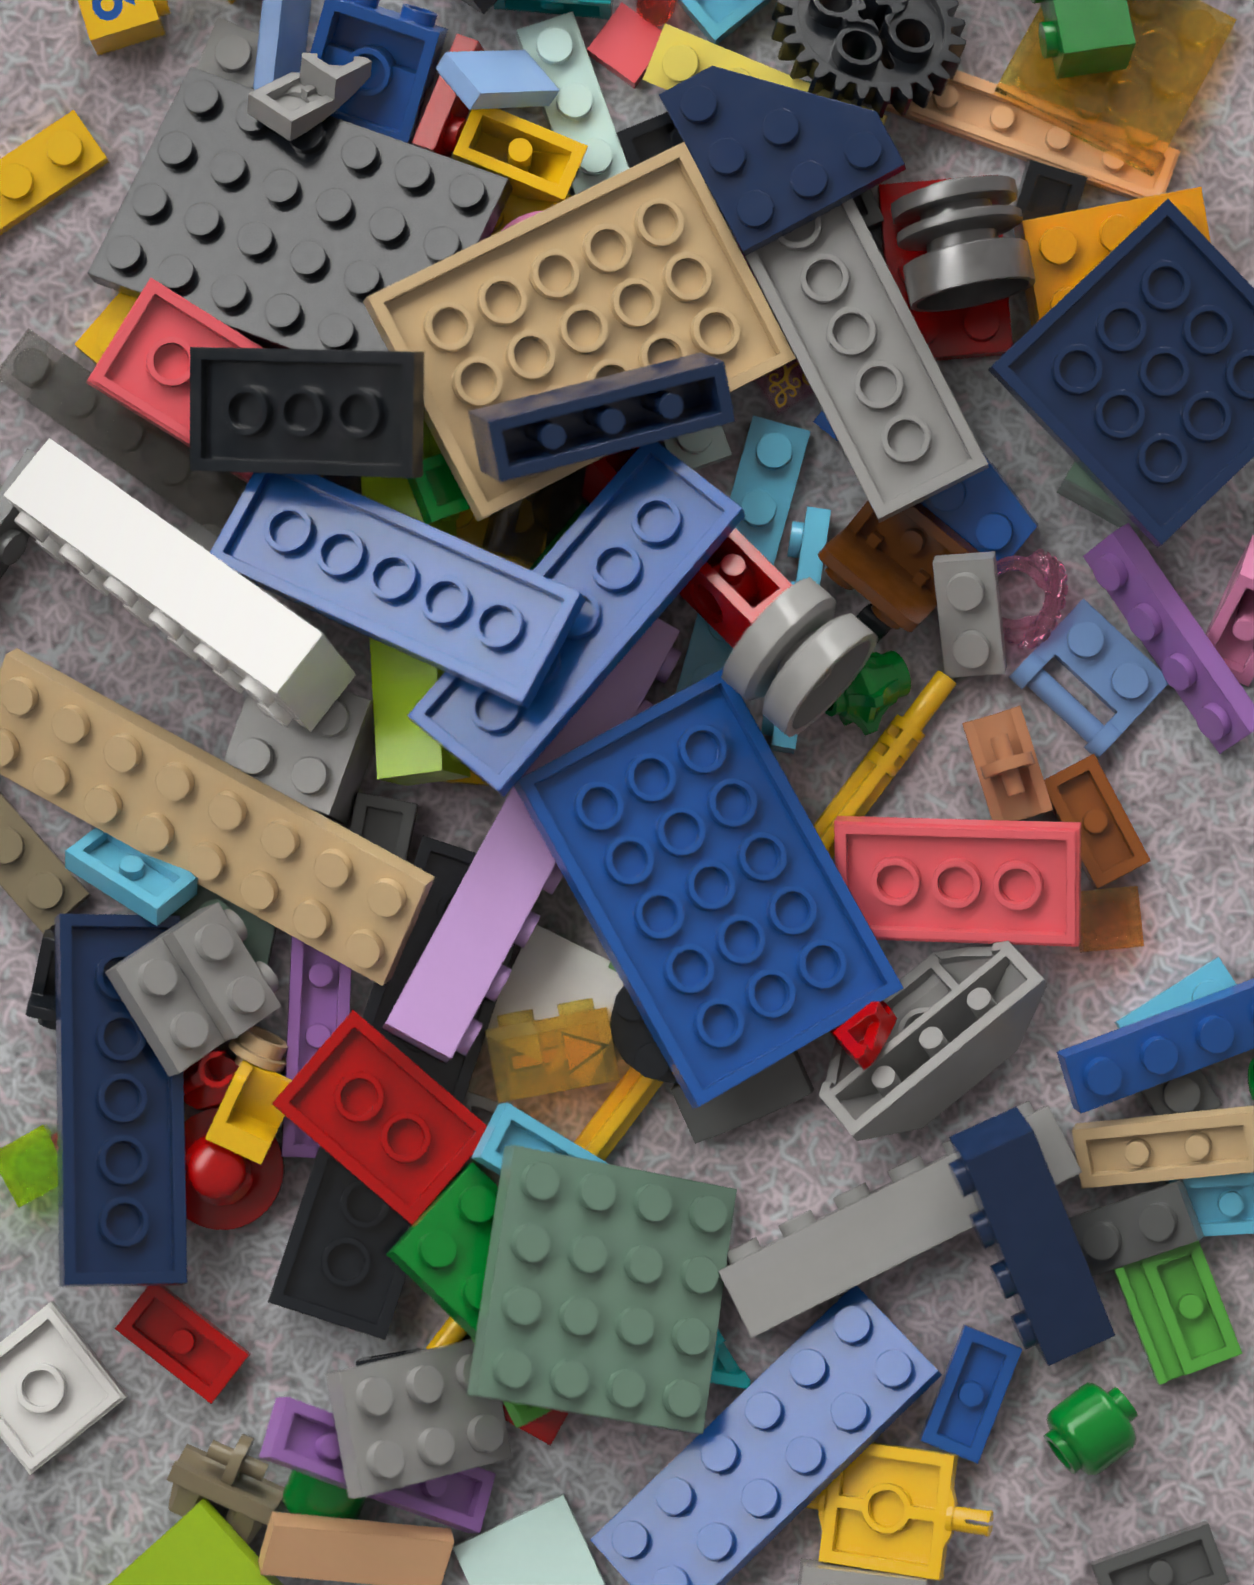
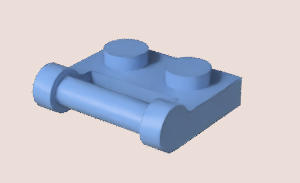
[1009,598,1168,759]

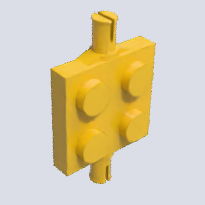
[805,1442,994,1580]

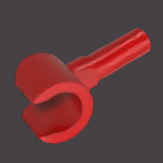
[184,1049,236,1096]

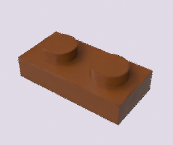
[1044,754,1151,890]

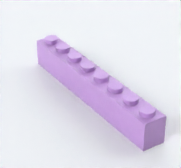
[382,618,682,1063]

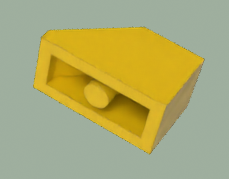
[453,108,588,203]

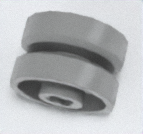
[721,577,878,737]

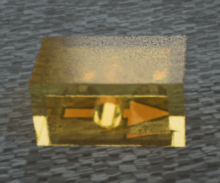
[485,998,621,1103]

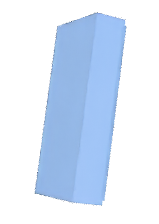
[436,50,560,110]

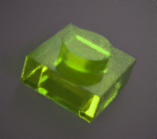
[0,1124,58,1208]

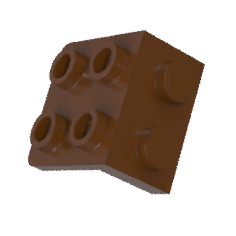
[818,501,979,632]

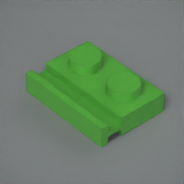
[1113,1241,1243,1385]

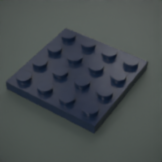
[988,199,1254,548]

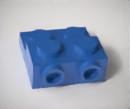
[310,0,448,144]

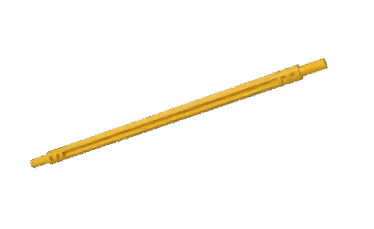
[426,670,957,1349]

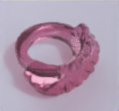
[996,549,1068,649]

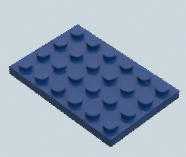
[514,668,903,1109]

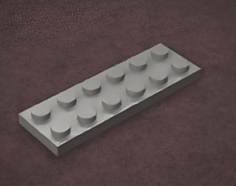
[740,198,989,523]

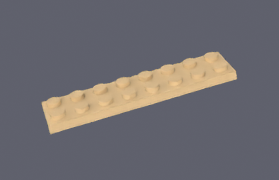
[0,648,435,986]

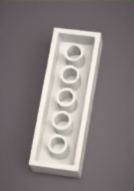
[4,438,356,732]

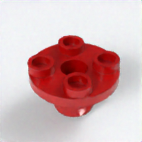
[184,1108,285,1230]

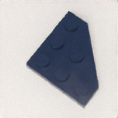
[659,66,906,256]

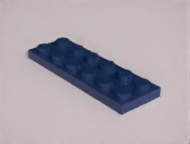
[55,914,187,1287]

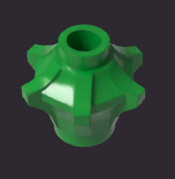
[825,650,911,736]

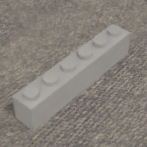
[718,1101,1082,1338]

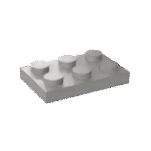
[326,1339,512,1498]

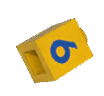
[78,0,171,55]

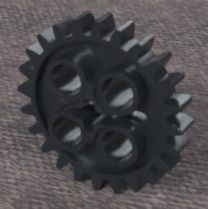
[771,0,966,118]

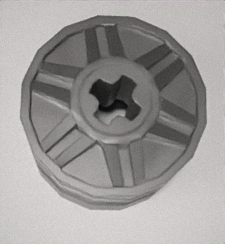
[891,175,1035,312]

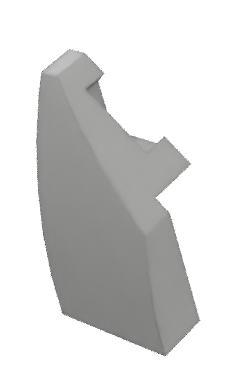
[247,52,372,141]

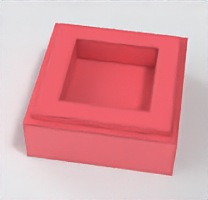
[587,3,662,89]

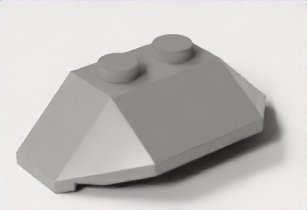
[819,941,1047,1141]

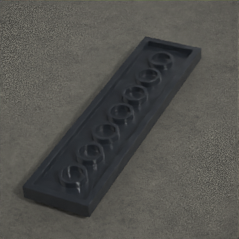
[268,835,515,1340]

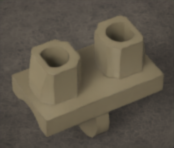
[167,1433,284,1545]

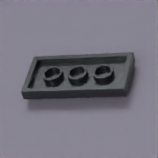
[190,347,424,478]

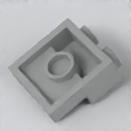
[105,902,281,1076]

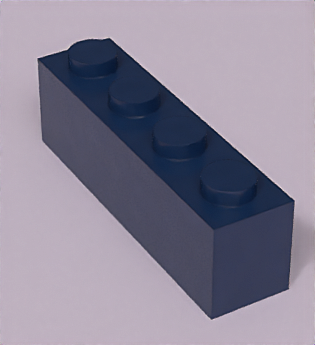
[468,352,736,482]
[948,1107,1116,1366]

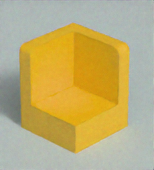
[205,1059,292,1165]

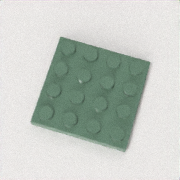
[467,1145,737,1434]

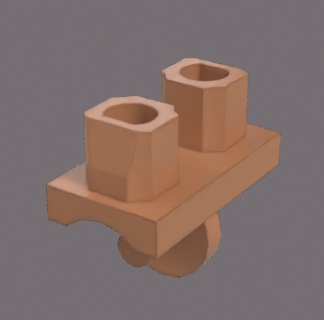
[962,705,1053,821]

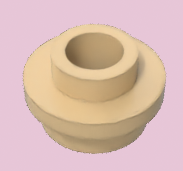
[228,1025,288,1072]

